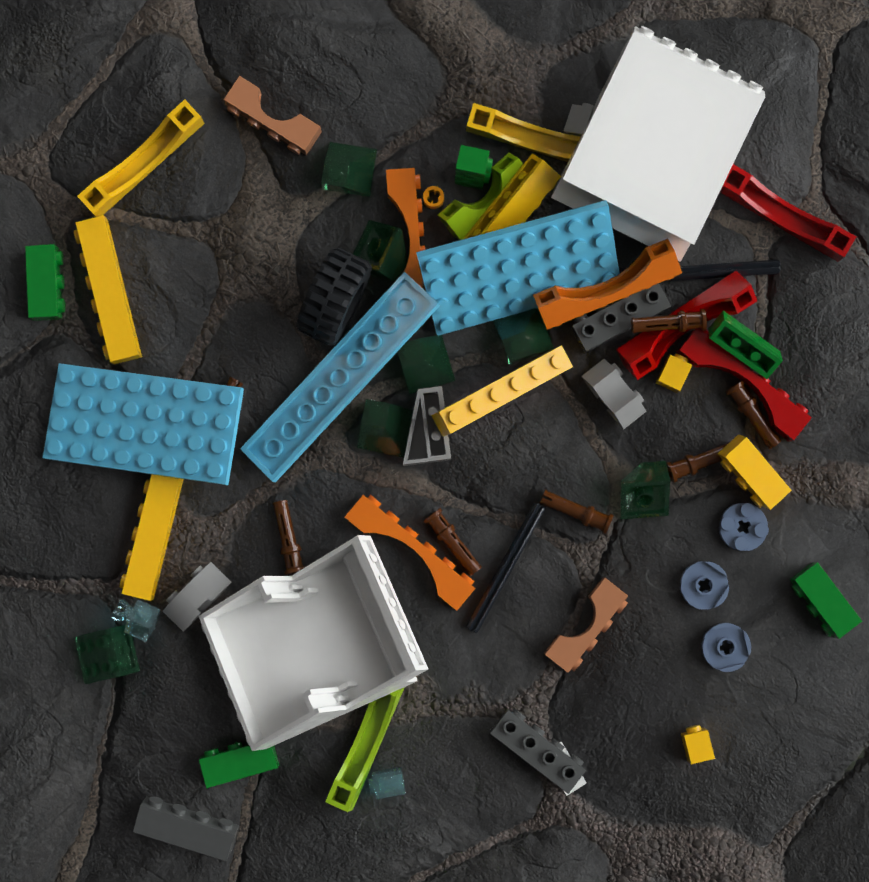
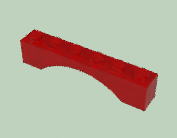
[720,164,856,262]
[616,271,757,380]
[676,329,812,442]

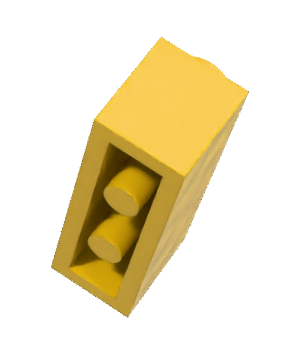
[718,434,792,510]

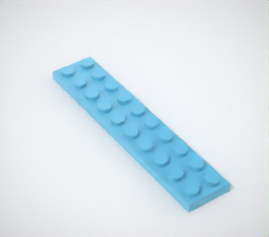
[240,272,440,482]

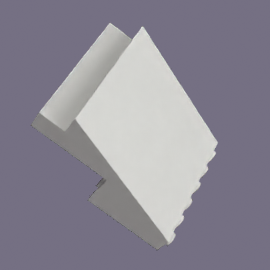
[551,26,765,262]
[198,535,428,751]

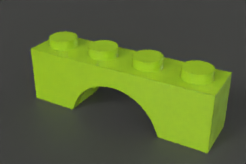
[437,153,523,240]

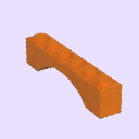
[386,168,425,288]
[533,238,682,330]
[345,494,476,611]

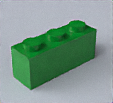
[455,145,493,190]
[25,244,66,321]
[708,311,783,379]
[790,562,862,639]
[199,741,280,788]

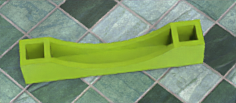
[325,687,405,812]

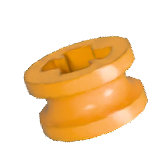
[423,186,444,209]

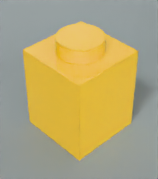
[656,354,692,393]
[681,725,715,764]

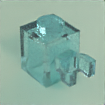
[111,599,160,642]
[368,767,406,799]

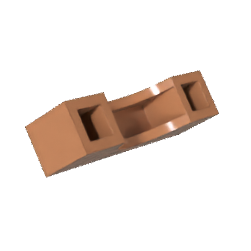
[224,76,322,156]
[544,577,628,672]

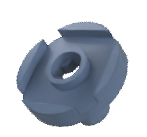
[719,503,769,551]
[679,562,729,609]
[701,623,751,672]

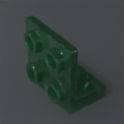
[75,624,140,684]

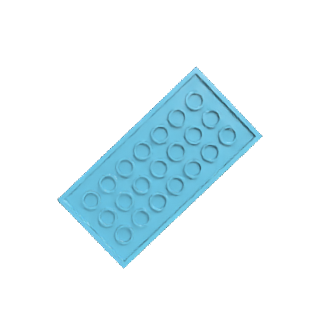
[416,200,620,336]
[43,363,244,485]

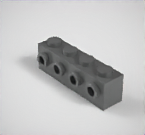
[571,283,671,354]
[490,708,586,794]
[133,796,239,861]

